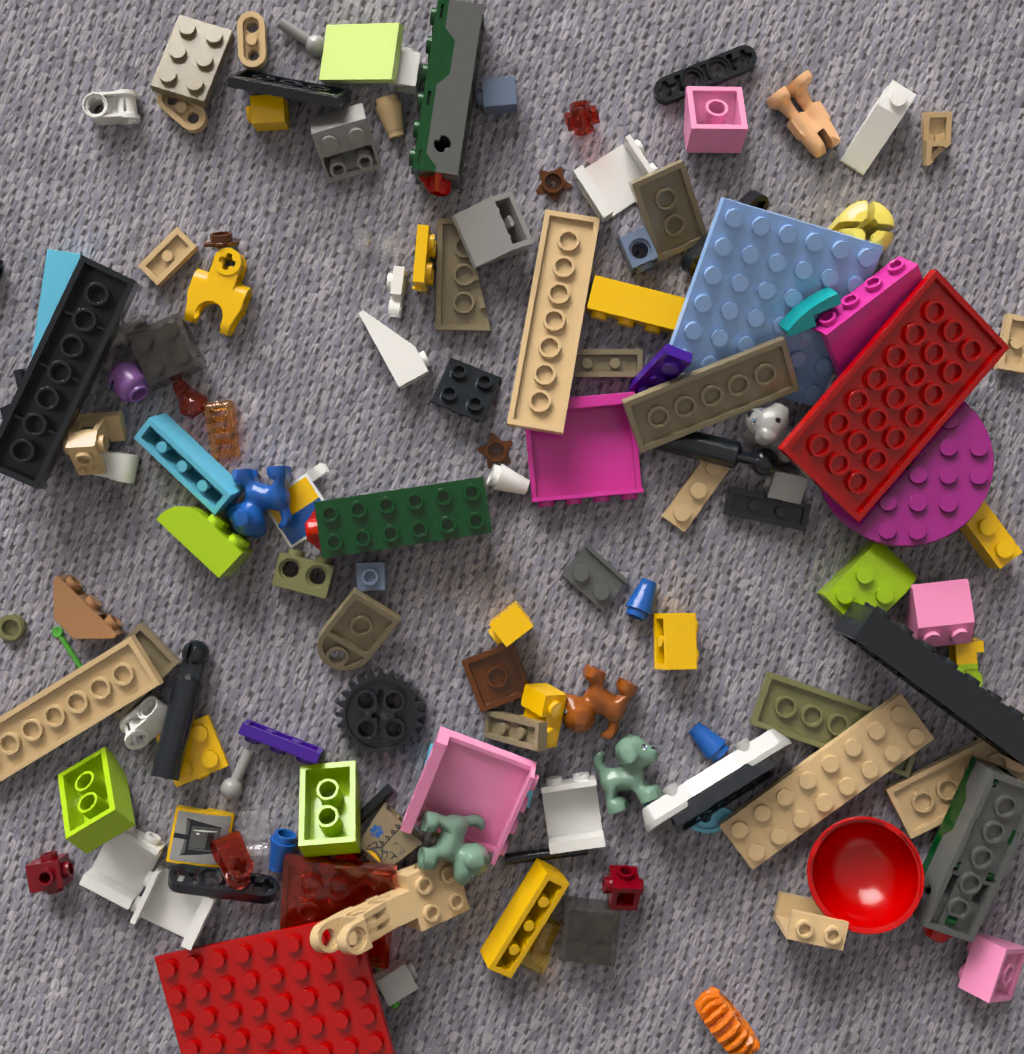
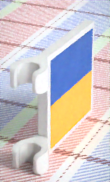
[266,463,329,548]

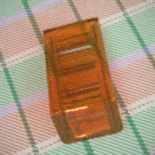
[204,400,241,459]

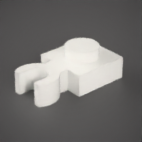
[386,266,407,318]

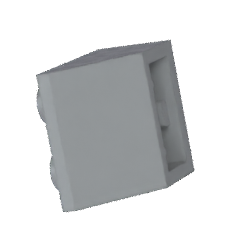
[309,103,381,183]
[452,191,534,269]

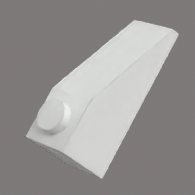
[840,80,916,175]
[359,310,431,390]

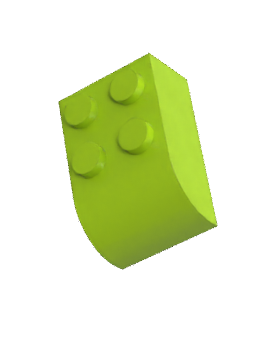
[156,506,254,578]
[817,541,917,618]
[58,747,135,854]
[298,761,361,857]

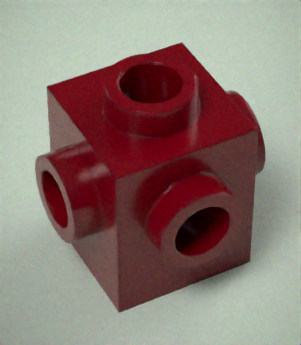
[25,851,74,894]
[602,865,644,911]

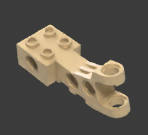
[310,859,470,955]

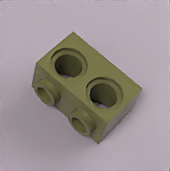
[272,548,338,599]

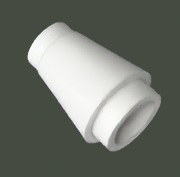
[487,464,530,495]

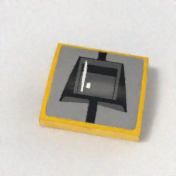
[166,805,235,867]

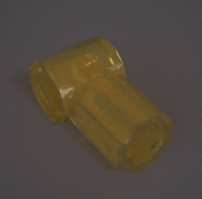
[519,917,561,975]

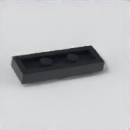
[722,487,811,531]

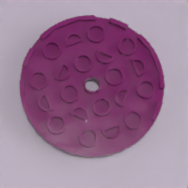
[820,401,994,548]

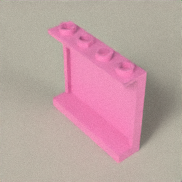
[400,727,539,865]

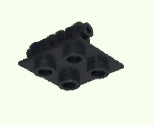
[431,358,501,423]

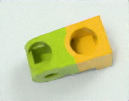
[948,638,984,686]

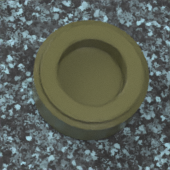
[0,614,27,642]

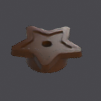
[536,167,572,202]
[203,231,239,249]
[478,433,513,469]

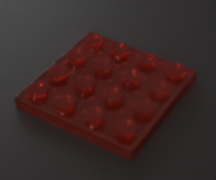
[280,853,398,969]

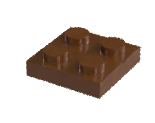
[461,642,530,713]

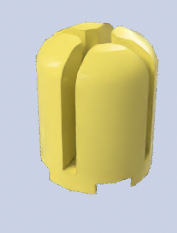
[827,200,895,253]

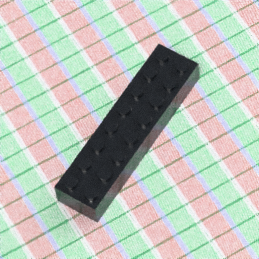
[0,255,139,489]
[834,602,1024,766]

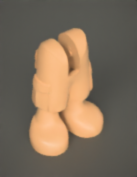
[765,70,841,159]

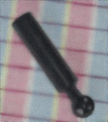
[653,431,779,476]
[150,640,209,781]

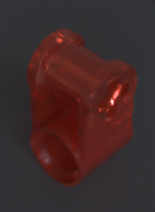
[210,830,254,889]

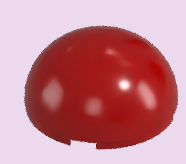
[807,816,924,934]

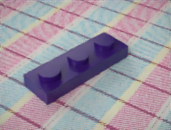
[628,344,693,394]
[238,719,324,765]

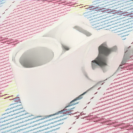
[82,89,141,126]
[92,451,139,484]
[119,696,168,750]

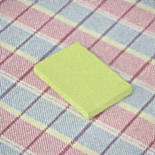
[319,23,404,84]

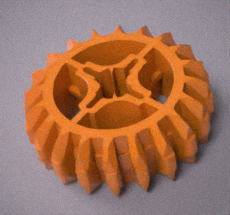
[695,986,760,1054]

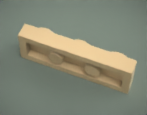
[662,461,730,532]

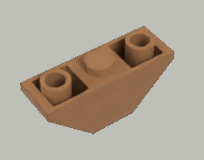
[53,575,125,639]

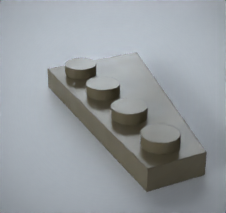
[435,218,491,332]

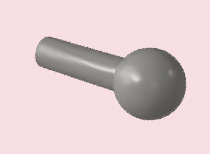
[277,18,325,58]
[220,748,255,800]

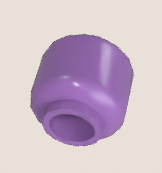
[108,361,150,403]

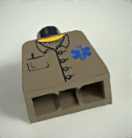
[356,801,424,872]

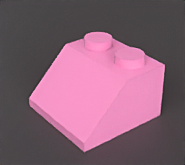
[683,86,748,153]
[905,579,975,647]
[958,934,1024,1003]

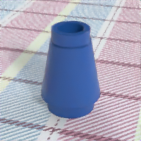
[625,578,657,621]
[688,722,730,763]
[269,828,298,873]

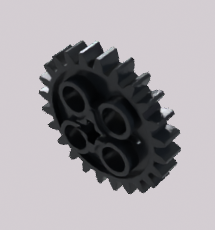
[335,668,426,760]

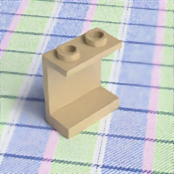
[773,891,849,951]

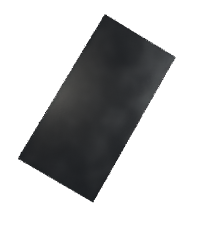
[227,69,352,109]

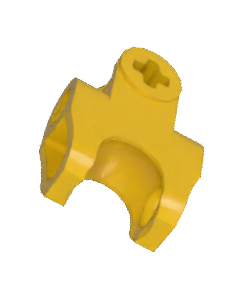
[184,247,252,337]

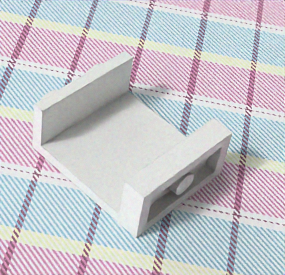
[572,134,657,224]
[540,772,606,854]
[79,824,166,910]
[130,865,217,951]

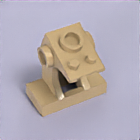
[63,411,127,475]

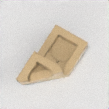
[921,111,953,166]

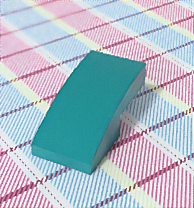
[779,286,841,337]

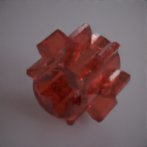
[564,100,600,136]

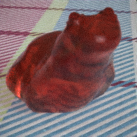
[172,379,208,418]

